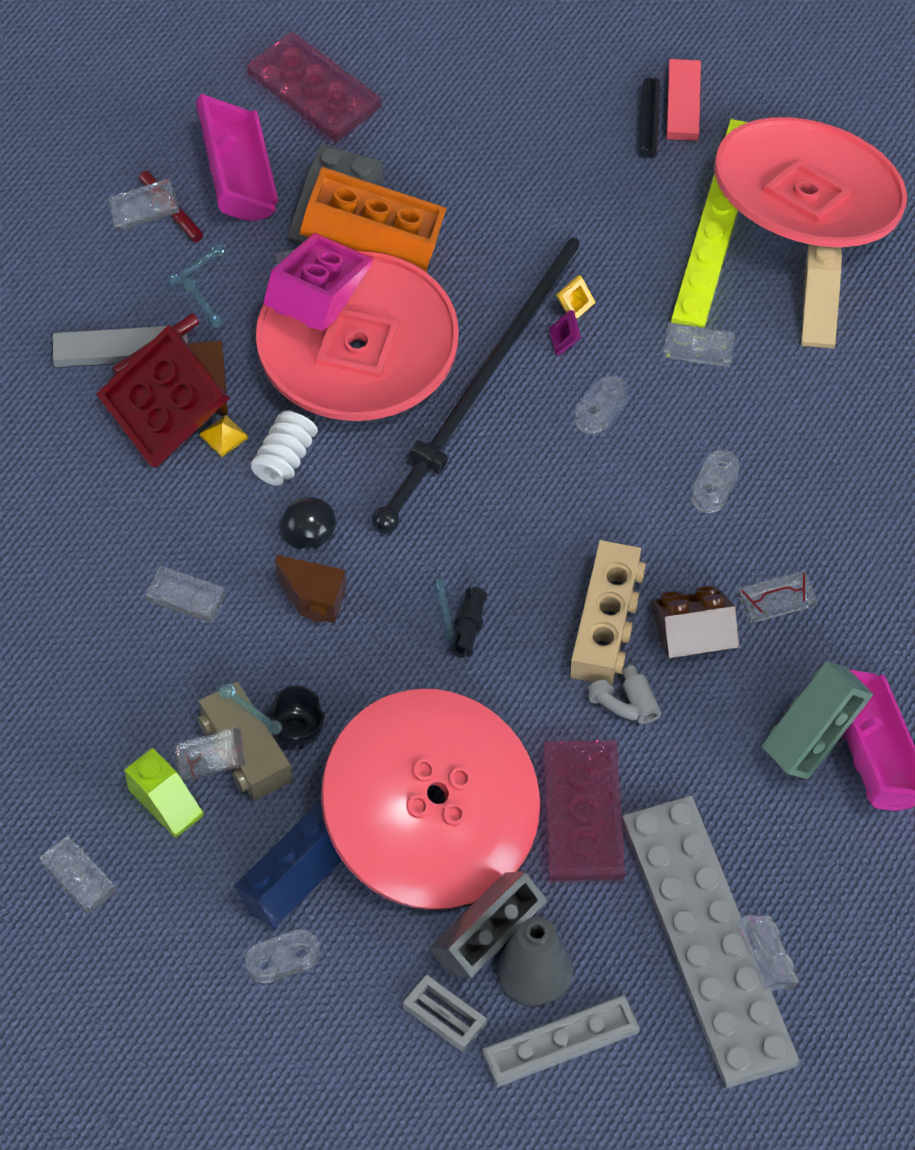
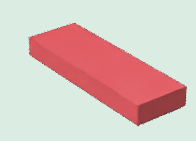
[666,59,701,141]

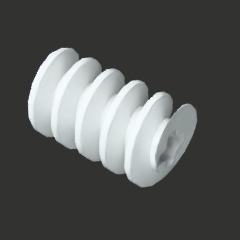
[251,411,318,486]

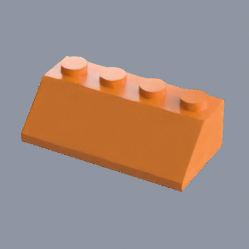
[299,167,447,272]

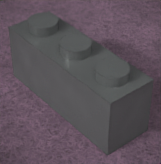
[429,872,548,978]

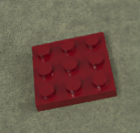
[96,325,230,468]

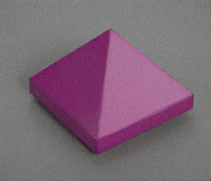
[549,310,581,356]

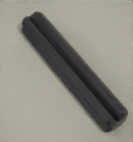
[640,77,660,158]

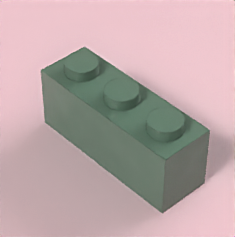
[762,661,874,779]

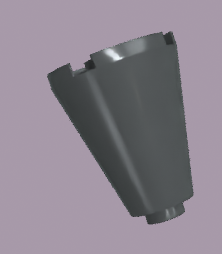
[497,917,573,1007]

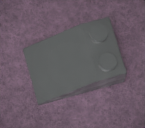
[287,144,383,245]

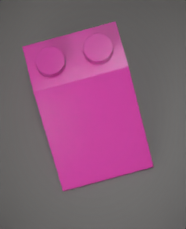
[263,233,373,331]

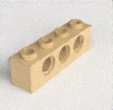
[570,540,646,686]

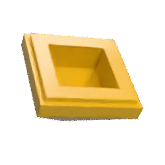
[556,275,596,319]
[200,415,248,457]

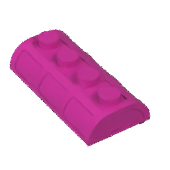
[196,94,279,221]
[842,669,915,811]

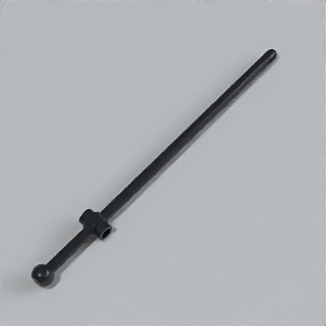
[372,238,580,533]

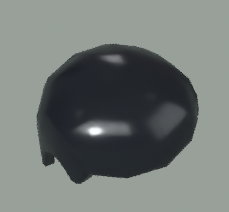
[280,497,337,549]
[269,686,325,745]

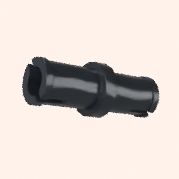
[450,587,487,658]

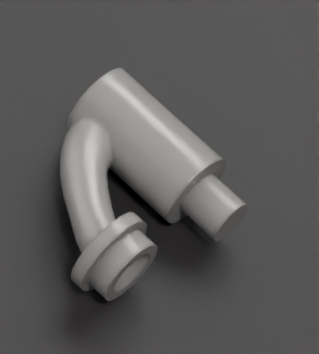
[588,665,662,724]

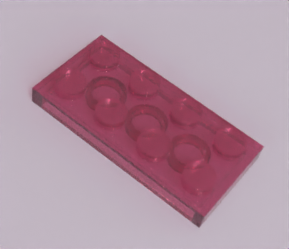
[247,31,381,142]
[543,740,625,882]

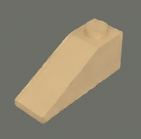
[801,244,842,349]

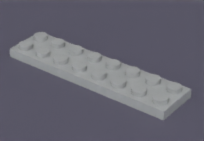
[622,795,799,1089]

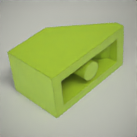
[124,748,204,838]

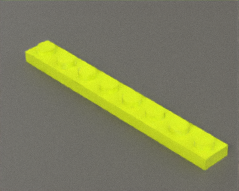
[671,119,748,333]

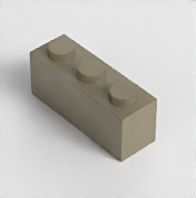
[197,681,292,801]

